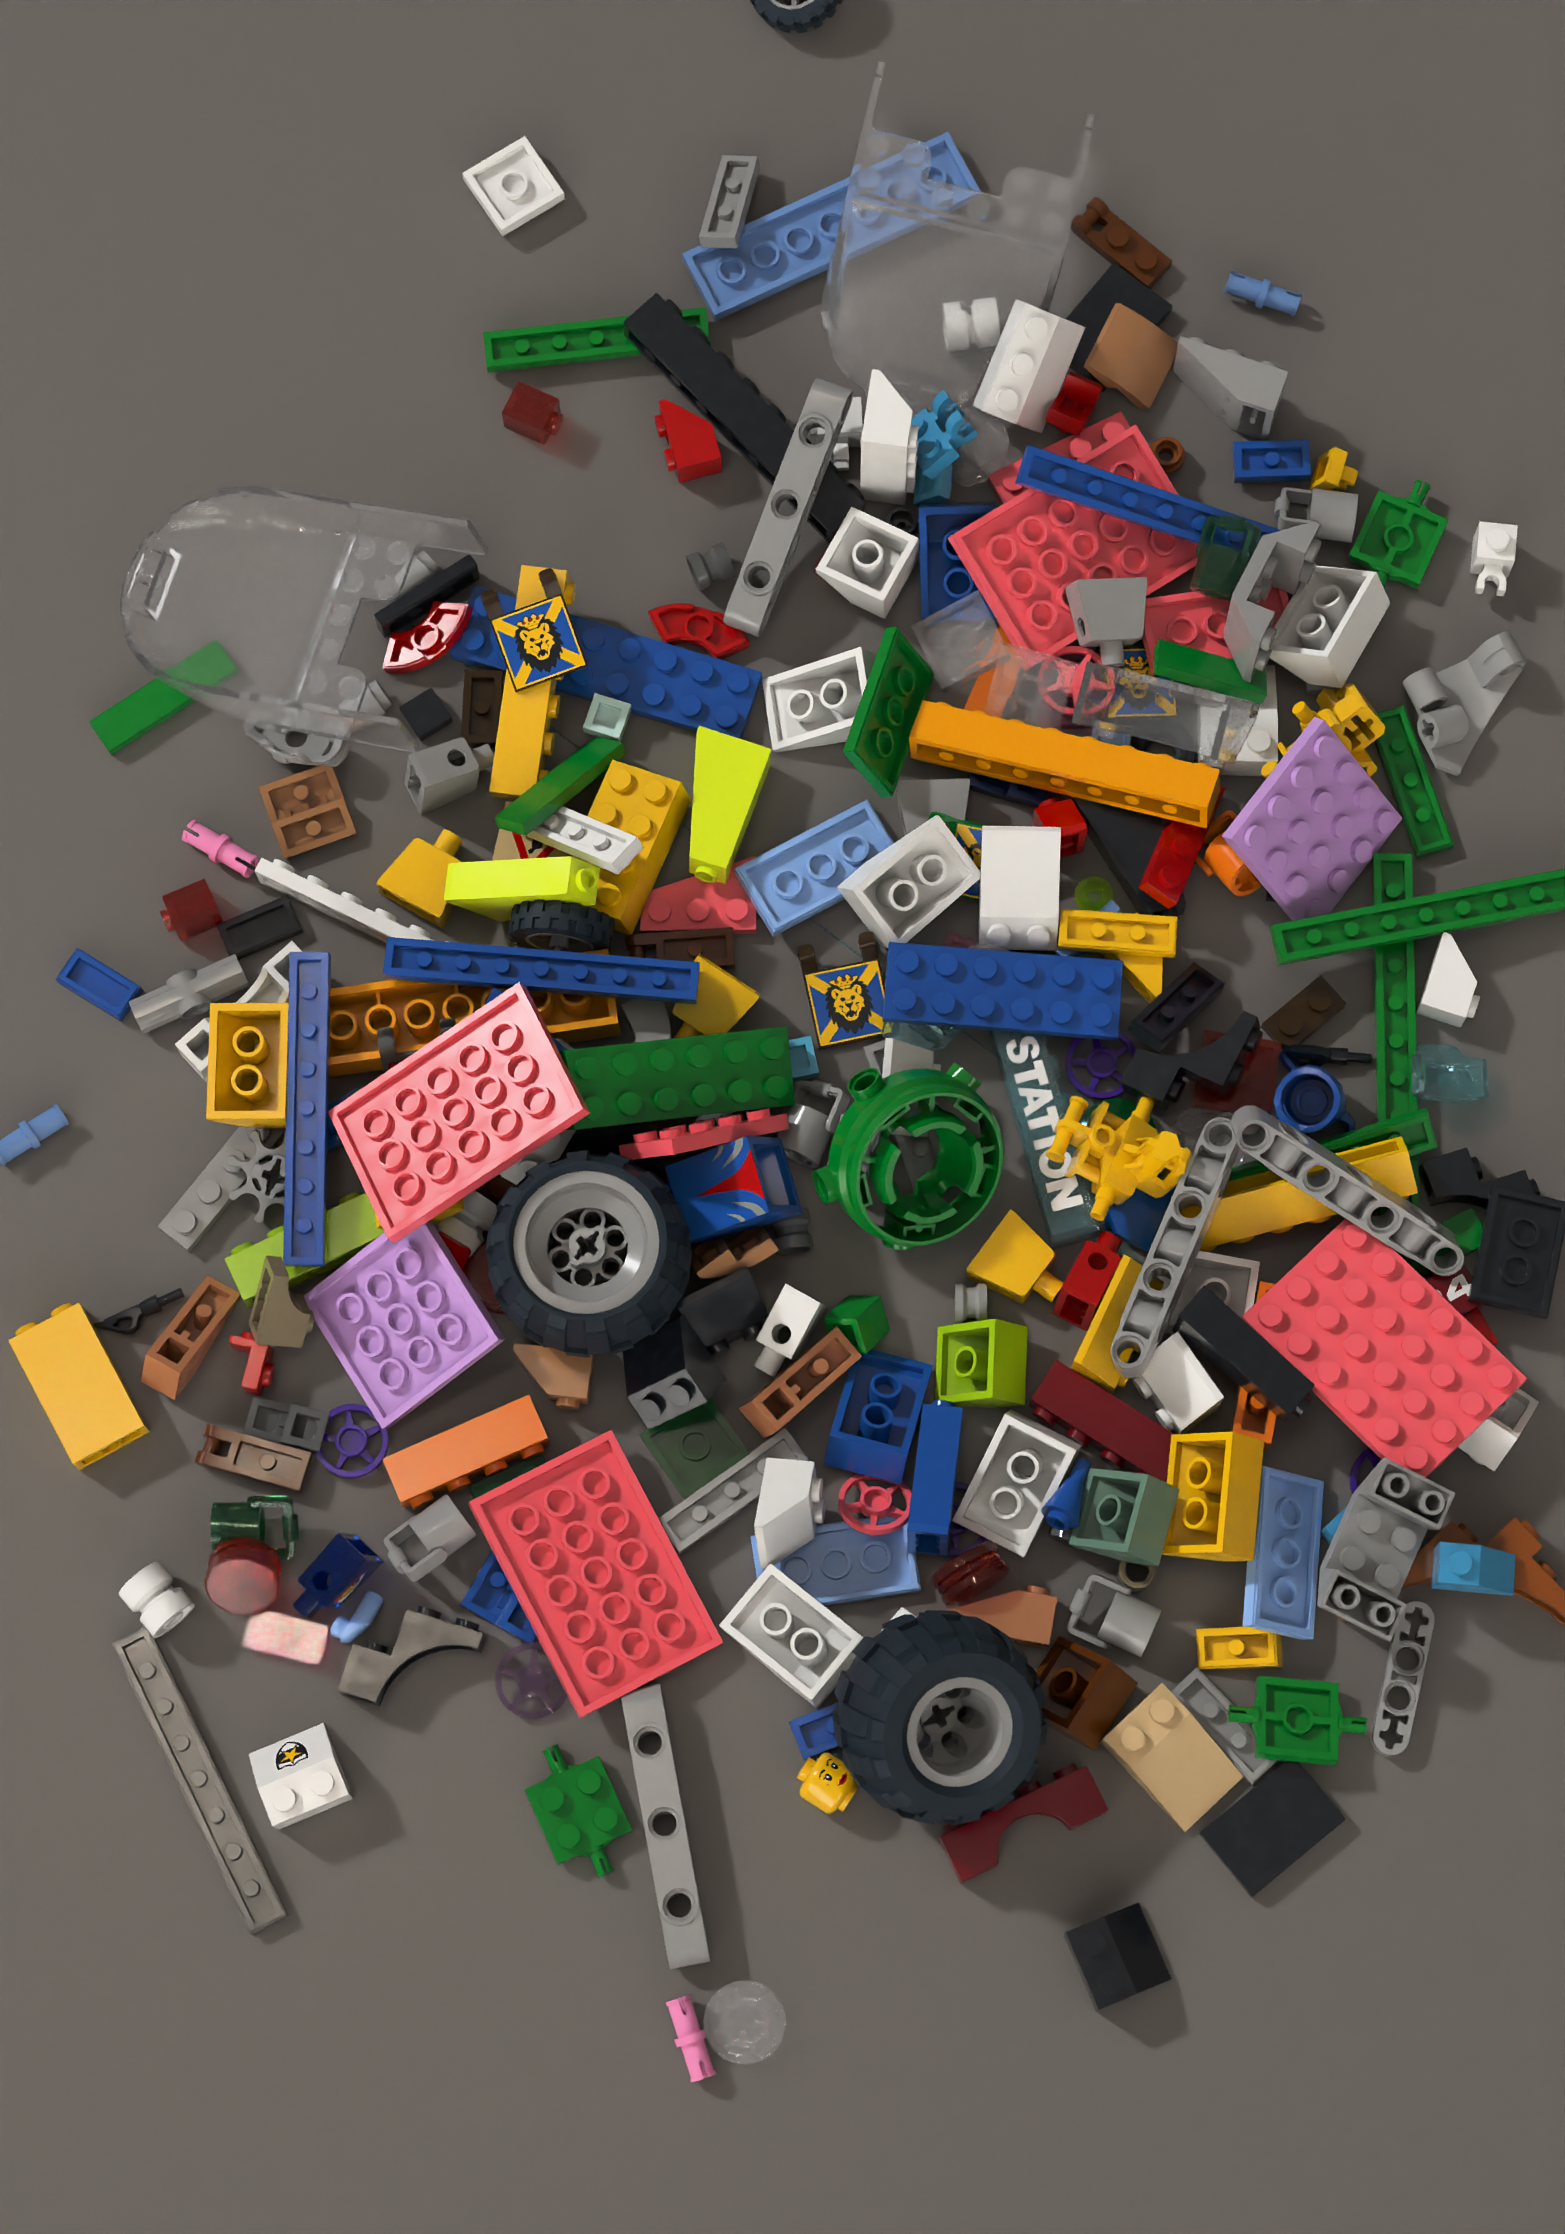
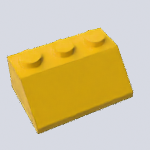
[206,1003,289,1129]
[1071,1254,1165,1395]
[1162,1431,1264,1562]

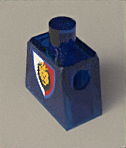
[292,1533,384,1620]

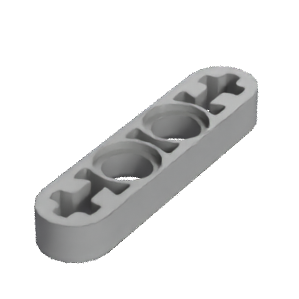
[1371,1601,1435,1757]

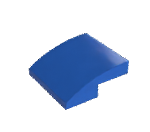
[460,1550,536,1645]

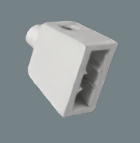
[754,1284,827,1377]

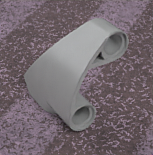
[1402,631,1526,776]

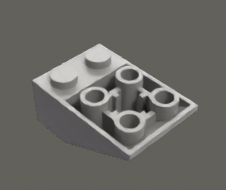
[1173,336,1288,441]

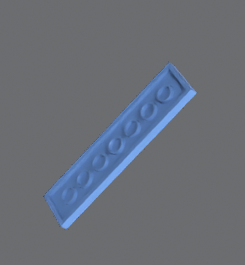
[682,132,981,321]

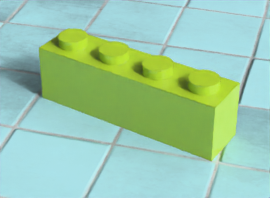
[224,1192,384,1308]

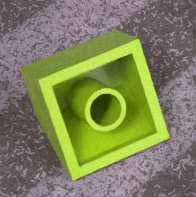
[935,1319,1028,1408]

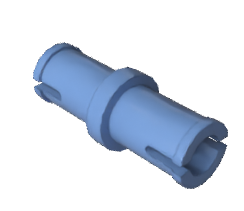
[1224,270,1302,317]
[0,1103,69,1166]

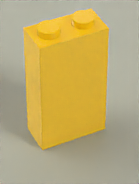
[8,1302,150,1470]

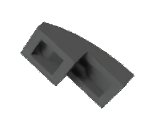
[243,1395,330,1452]

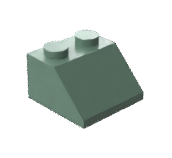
[1068,1468,1179,1567]

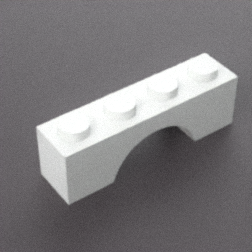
[175,941,302,1083]

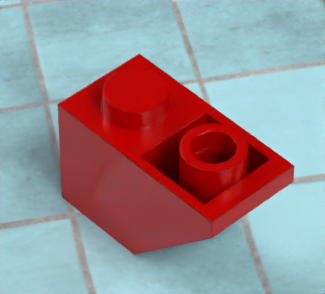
[654,399,723,483]

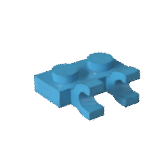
[912,390,979,480]

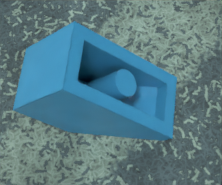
[1431,1542,1516,1596]

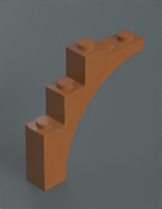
[1316,1517,1565,1627]

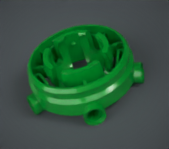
[812,1062,1004,1250]

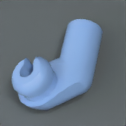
[330,1591,384,1643]

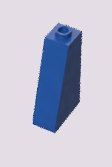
[907,1400,963,1557]

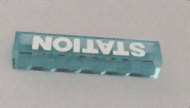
[989,1030,1104,1250]

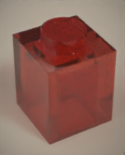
[502,381,563,445]
[160,879,224,941]

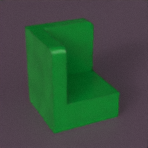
[824,1295,890,1354]

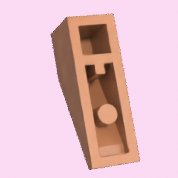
[141,1275,241,1400]
[738,1326,862,1439]
[946,1586,1057,1650]

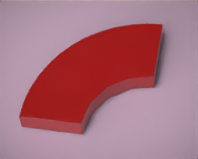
[382,601,473,674]
[648,603,750,660]

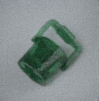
[1190,515,1261,601]
[211,1495,299,1560]

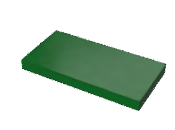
[843,627,935,798]

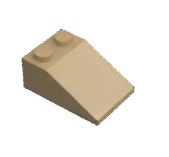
[1101,1683,1244,1833]

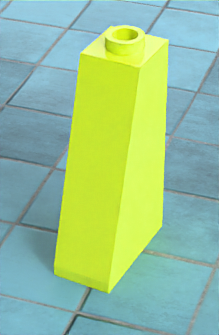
[689,726,772,884]
[444,856,600,922]

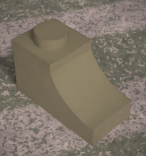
[248,1256,314,1348]

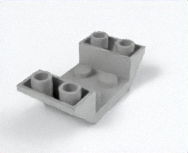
[1223,521,1322,683]
[1317,1458,1456,1642]

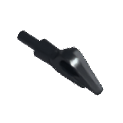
[1281,1044,1372,1067]
[93,1288,185,1334]

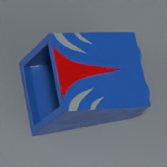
[665,1136,803,1243]

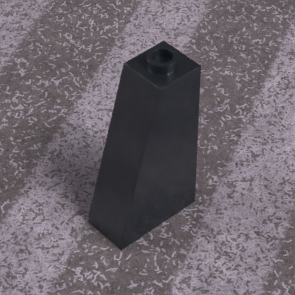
[1072,797,1186,919]
[1172,1285,1314,1422]

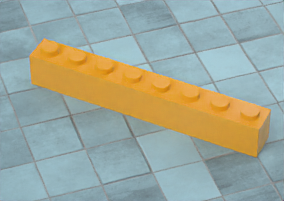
[909,700,1220,829]

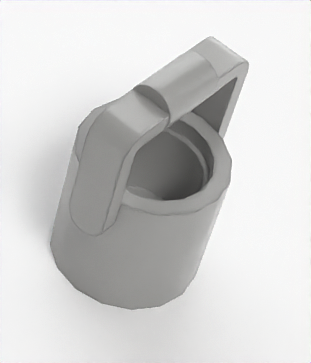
[1274,487,1358,543]
[775,1080,850,1168]
[384,1494,477,1581]
[1067,1573,1162,1658]

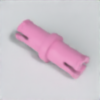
[182,819,259,878]
[666,1994,716,2083]

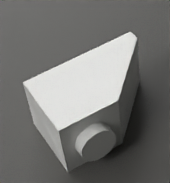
[1416,932,1480,1028]

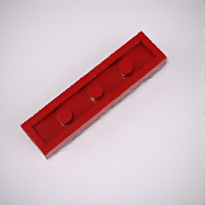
[1138,785,1225,909]

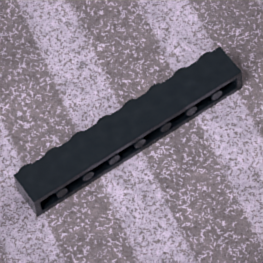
[624,293,865,544]

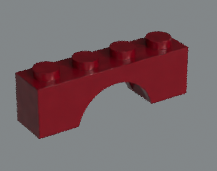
[939,1763,1109,1884]

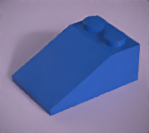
[919,501,997,622]
[824,1349,933,1485]

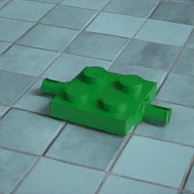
[1348,480,1449,590]
[1227,1676,1367,1765]
[525,1744,632,1878]

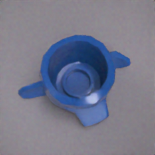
[1274,1050,1356,1133]

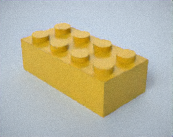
[569,760,692,935]

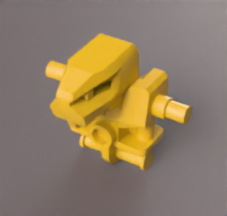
[1261,682,1385,788]
[1045,1096,1192,1221]

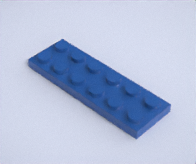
[882,942,1123,1040]

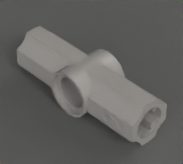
[129,954,250,1034]

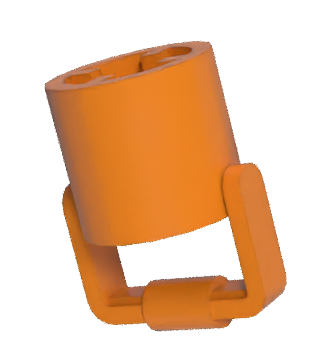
[1195,810,1262,896]

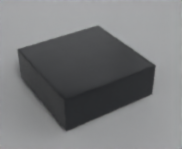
[399,687,453,742]

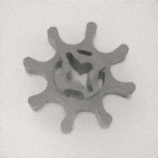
[227,1129,286,1223]

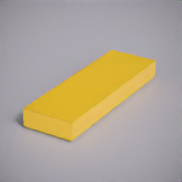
[1058,909,1178,958]

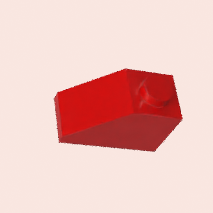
[1033,797,1087,859]

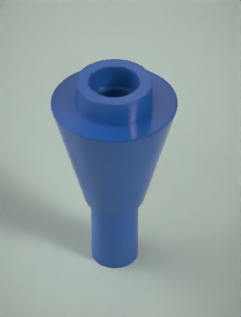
[1041,1458,1092,1531]

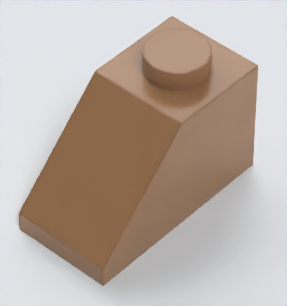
[513,1343,595,1410]

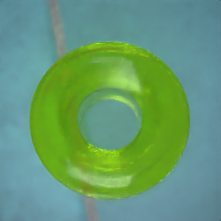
[1074,876,1113,911]

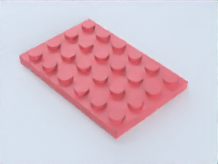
[948,424,1214,670]
[328,982,590,1243]
[1241,1218,1527,1478]
[468,1429,724,1719]

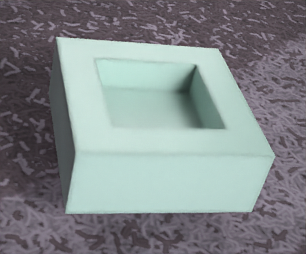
[583,693,632,742]

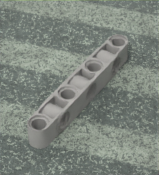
[723,378,854,637]
[1231,1105,1464,1276]
[1110,1117,1240,1378]
[621,1683,711,1969]

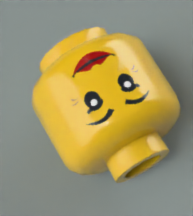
[796,1752,859,1814]

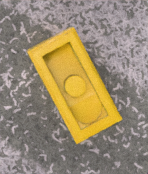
[1196,1627,1283,1670]

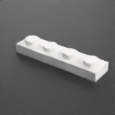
[527,806,644,874]

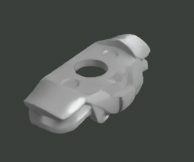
[243,704,349,767]

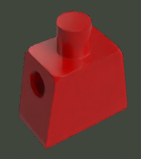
[1052,1231,1122,1331]

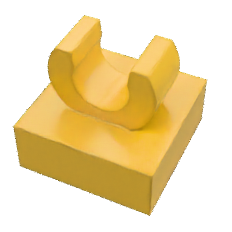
[1309,447,1358,491]

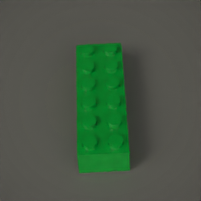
[559,1026,795,1131]

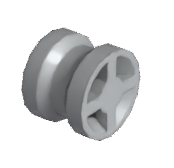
[954,1283,987,1323]

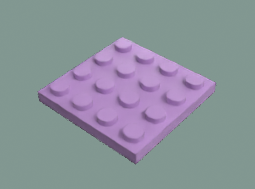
[1222,717,1403,921]
[304,1220,505,1429]

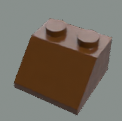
[1036,1636,1137,1751]

